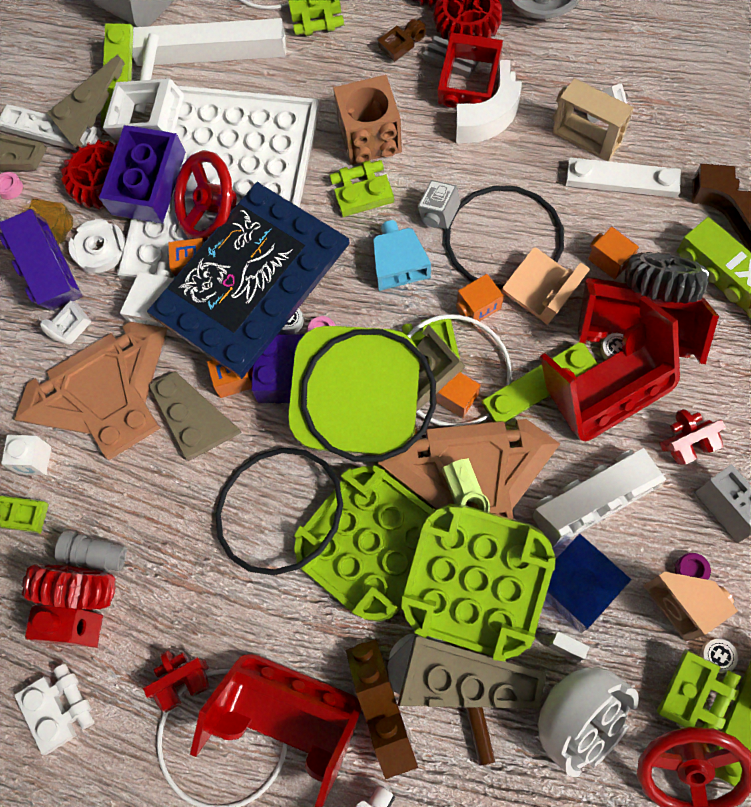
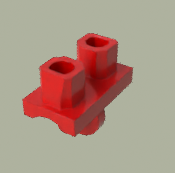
[659,409,725,465]
[143,650,210,712]

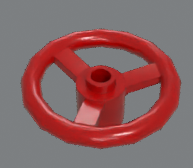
[174,150,237,242]
[637,727,751,807]

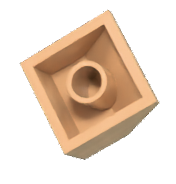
[643,572,738,641]

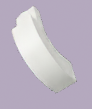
[456,60,522,143]

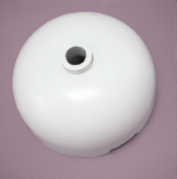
[538,667,639,777]

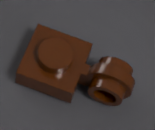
[377,19,426,62]

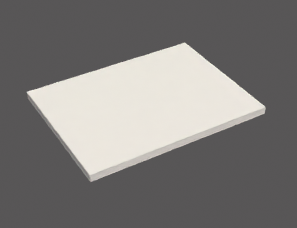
[117,85,320,281]

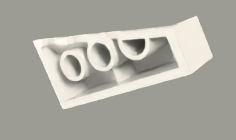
[532,448,666,549]

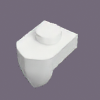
[40,301,91,345]

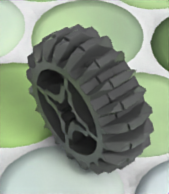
[624,252,709,304]

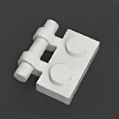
[14,664,94,755]

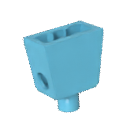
[373,220,431,291]

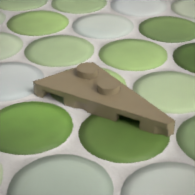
[47,54,125,151]

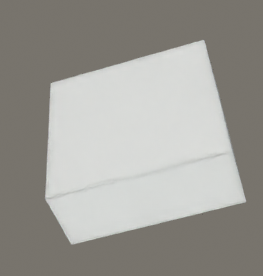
[548,631,590,662]

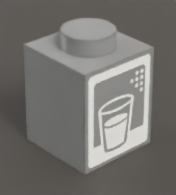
[418,180,461,229]

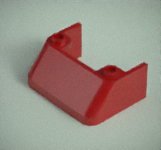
[578,278,719,365]
[540,296,680,441]
[190,654,362,807]

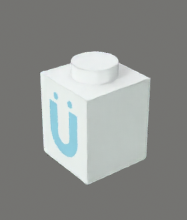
[1,435,51,475]

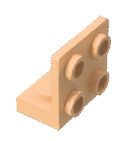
[502,247,590,325]

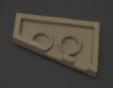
[149,371,242,461]

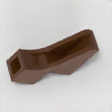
[692,164,751,252]
[345,639,418,780]

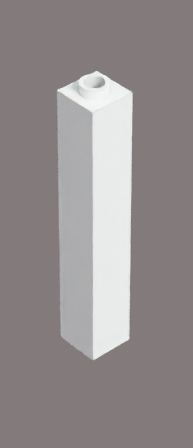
[132,18,286,66]

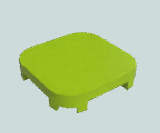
[289,325,420,455]
[294,465,435,622]
[401,504,556,662]

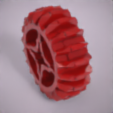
[433,0,502,41]
[61,139,117,210]
[22,564,116,610]

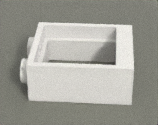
[103,78,184,143]

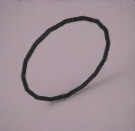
[445,186,564,289]
[301,329,436,462]
[215,448,343,576]

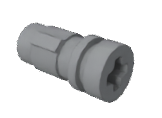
[55,531,127,572]

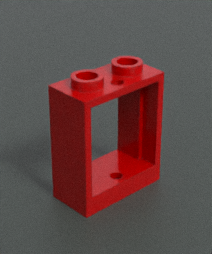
[438,32,503,108]

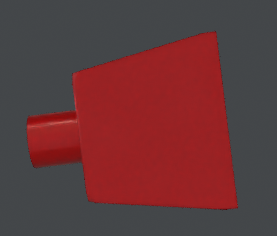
[25,605,103,648]

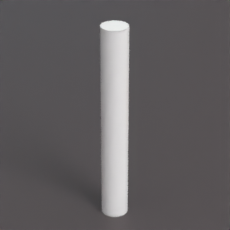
[134,33,159,115]

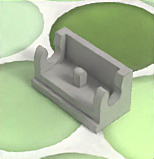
[694,464,751,543]

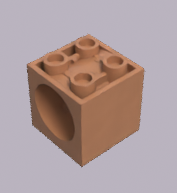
[333,75,402,165]

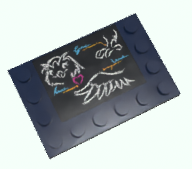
[147,182,350,379]

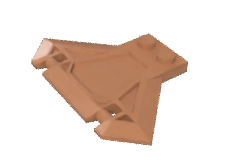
[14,321,168,460]
[378,419,560,520]

